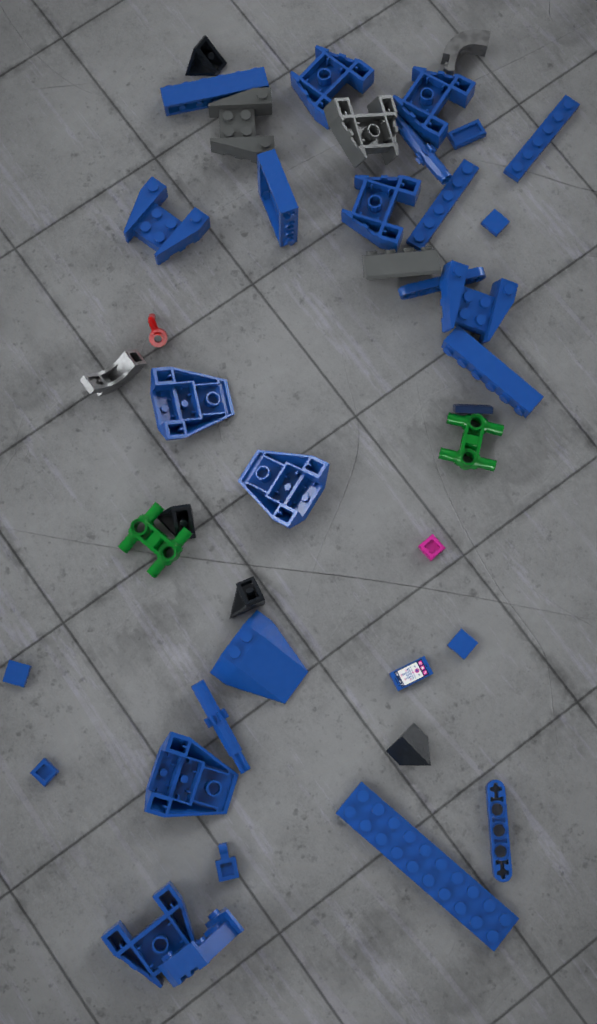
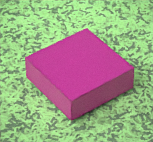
[418,534,445,561]

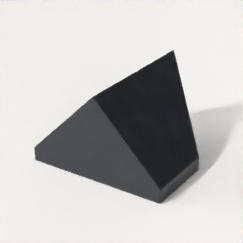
[185,35,227,76]
[157,504,196,539]
[230,576,265,619]
[386,723,431,766]

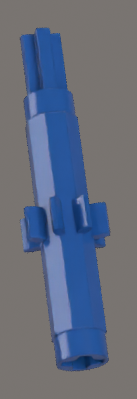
[396,114,452,185]
[191,680,251,774]

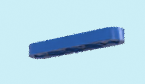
[398,267,486,300]
[485,780,512,882]

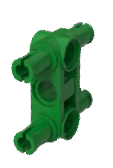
[438,412,504,472]
[118,502,193,578]

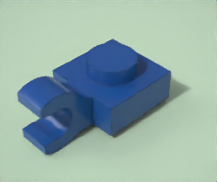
[215,842,240,882]

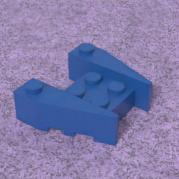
[290,45,374,130]
[393,66,476,149]
[341,175,421,252]
[123,176,210,265]
[439,260,518,345]
[101,880,196,988]
[158,907,244,988]

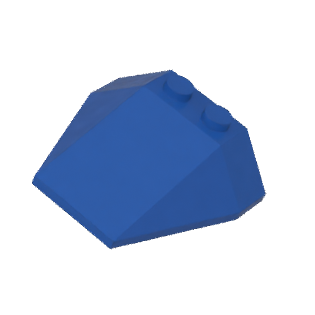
[150,367,235,441]
[238,450,330,529]
[210,610,308,704]
[144,731,239,818]

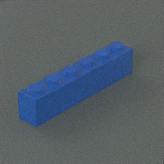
[160,67,269,116]
[441,325,544,418]

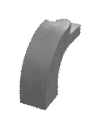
[441,29,491,75]
[80,349,147,397]

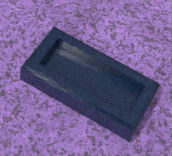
[453,404,493,414]

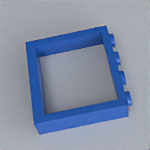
[257,149,299,247]

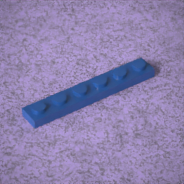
[503,95,580,183]
[406,159,479,250]

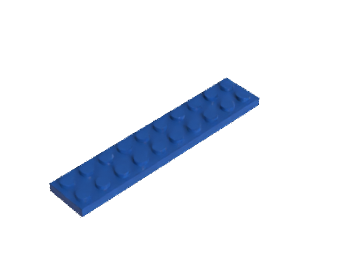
[336,782,519,951]

